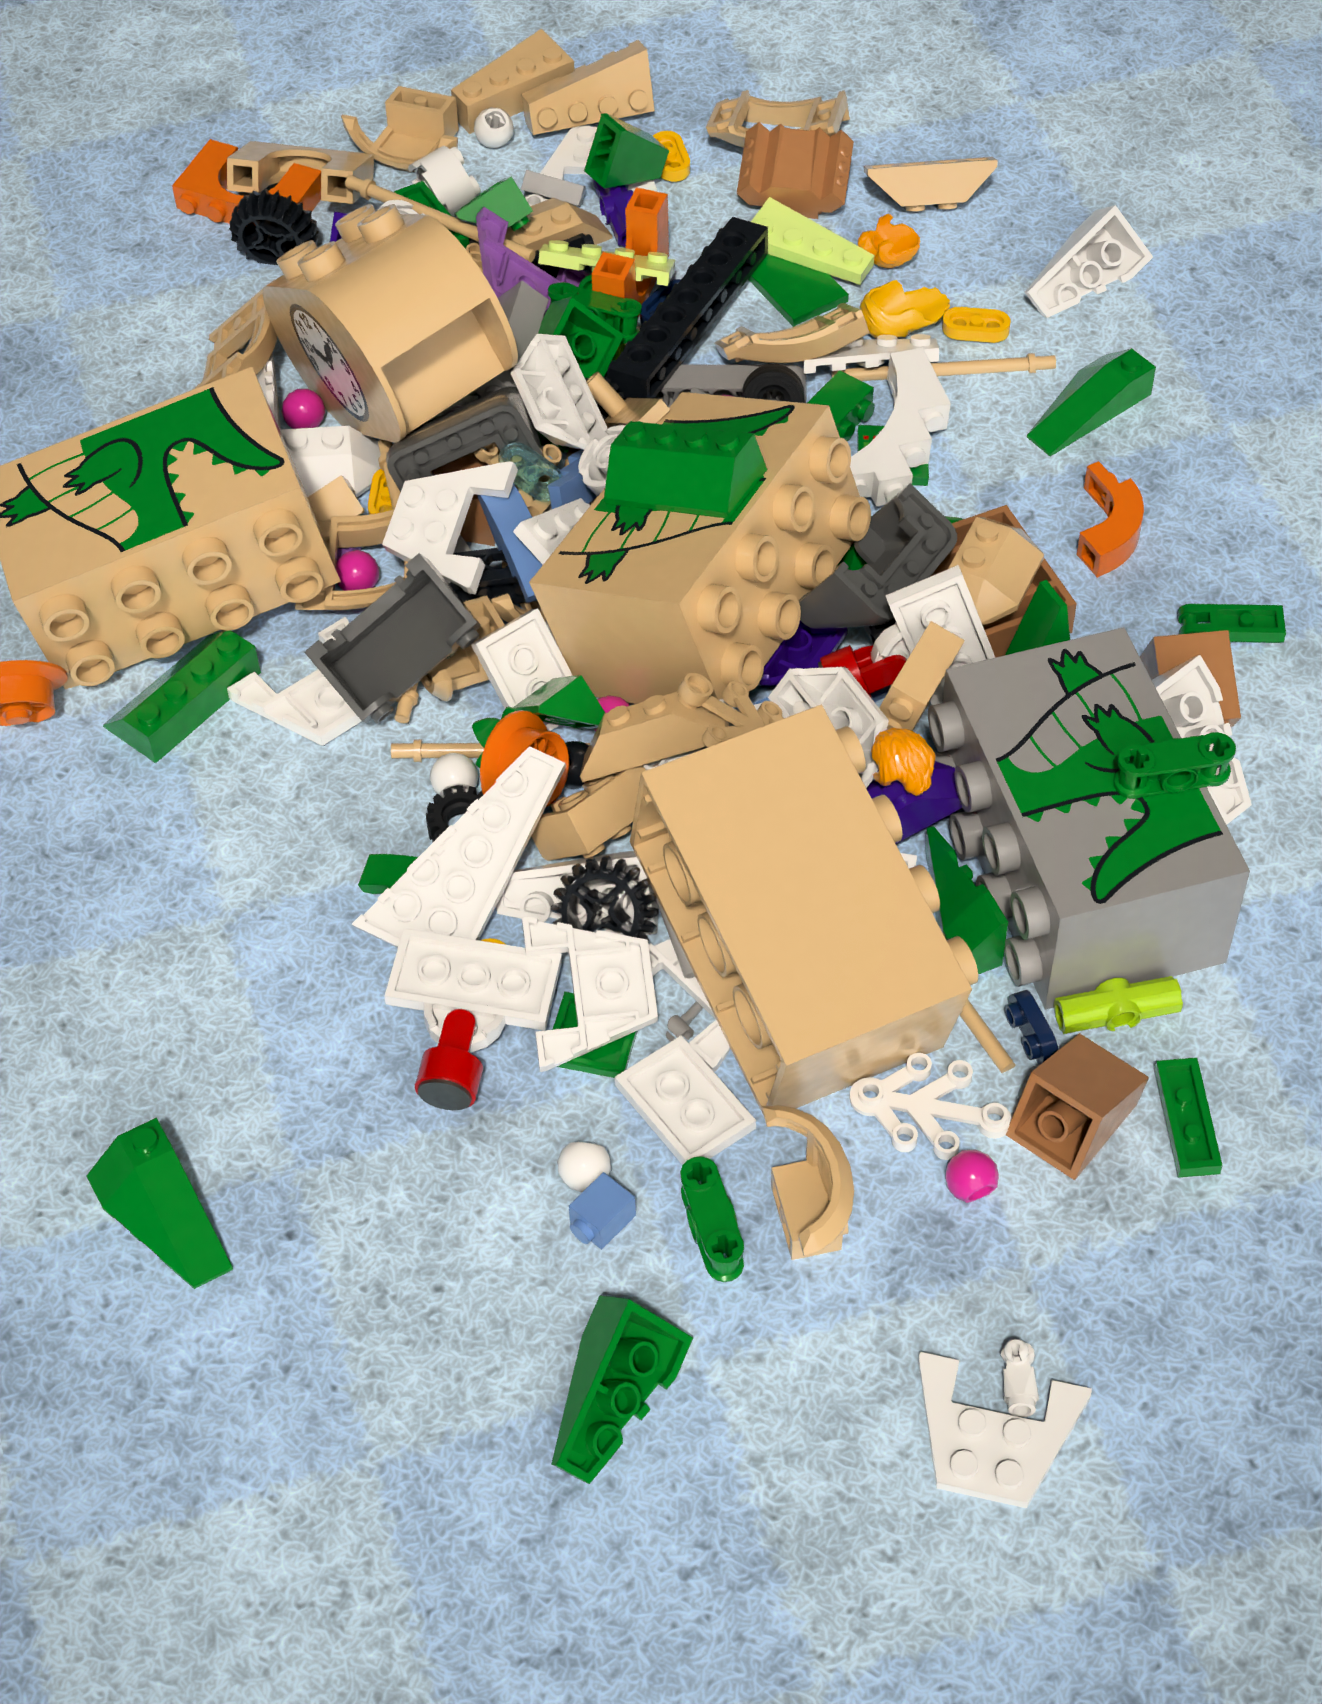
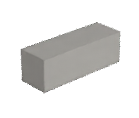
[521,170,586,207]

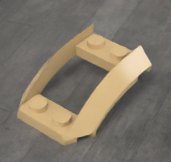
[706,90,850,148]
[194,284,277,389]
[714,303,869,363]
[295,509,408,610]

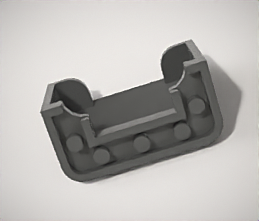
[386,386,543,492]
[798,483,957,629]
[304,553,481,724]

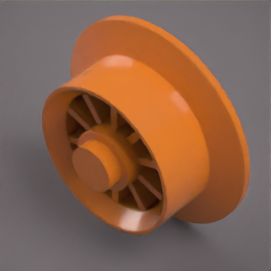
[0,660,68,726]
[480,710,569,807]

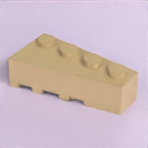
[451,29,574,134]
[521,40,655,135]
[531,763,659,861]

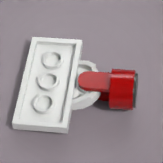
[818,565,996,705]
[385,928,562,1110]

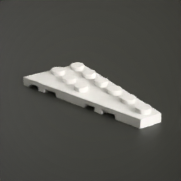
[352,746,566,948]

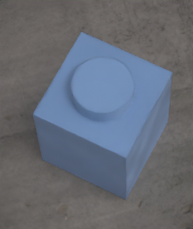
[568,1172,636,1250]

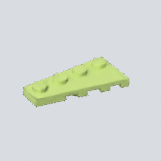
[751,197,875,285]
[538,240,675,286]

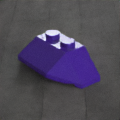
[759,620,848,685]
[866,761,963,844]

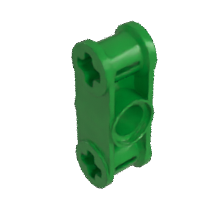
[547,282,642,344]
[1114,732,1236,799]
[680,1156,744,1282]

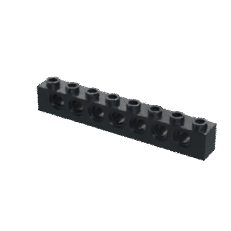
[607,217,768,400]

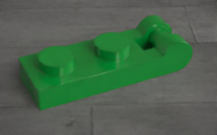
[1178,604,1286,643]

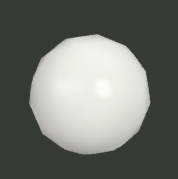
[474,107,514,149]
[430,753,478,797]
[557,1142,611,1192]

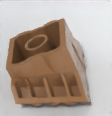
[737,122,854,219]

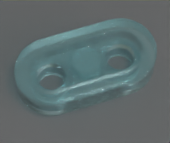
[498,442,562,502]

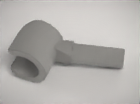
[666,1001,703,1042]

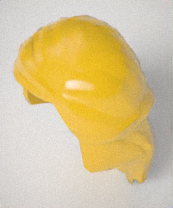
[860,280,950,339]

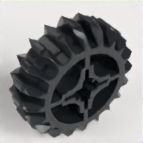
[229,188,319,265]
[551,856,659,943]

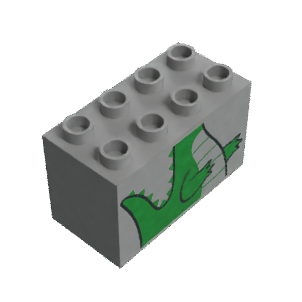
[928,627,1250,1010]

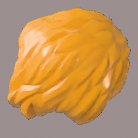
[858,214,920,268]
[871,728,935,796]

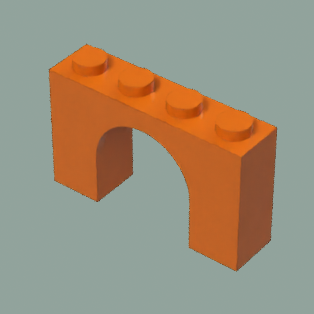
[172,139,321,237]
[592,187,669,317]

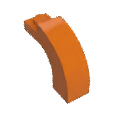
[1077,461,1144,578]

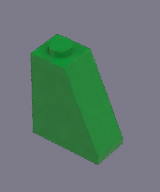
[584,113,669,188]

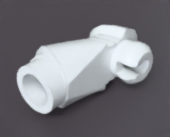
[1001,1339,1039,1417]

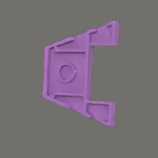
[476,207,590,318]

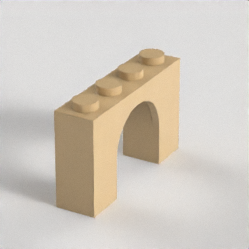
[227,141,374,204]
[880,621,965,731]

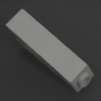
[474,281,549,397]

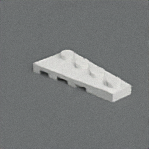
[802,334,939,374]

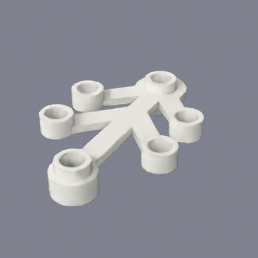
[850,1053,1011,1160]

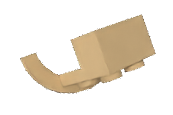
[341,86,459,172]
[420,595,505,701]
[762,1105,854,1260]

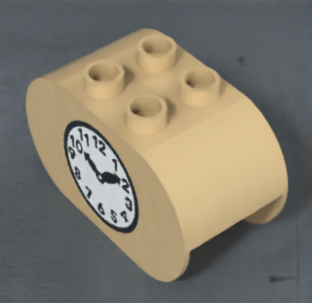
[263,204,518,443]

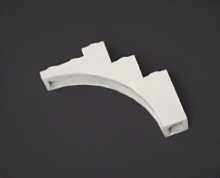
[850,347,951,507]

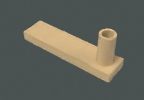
[586,372,671,428]

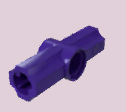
[593,179,633,247]

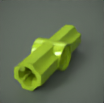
[1053,976,1183,1034]

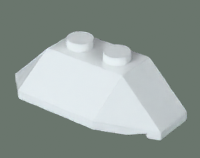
[511,334,608,450]
[280,425,381,498]
[768,667,889,788]

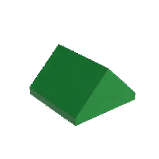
[513,675,605,730]

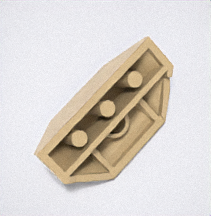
[864,157,997,211]
[505,198,613,251]
[949,517,1044,625]
[580,692,729,782]

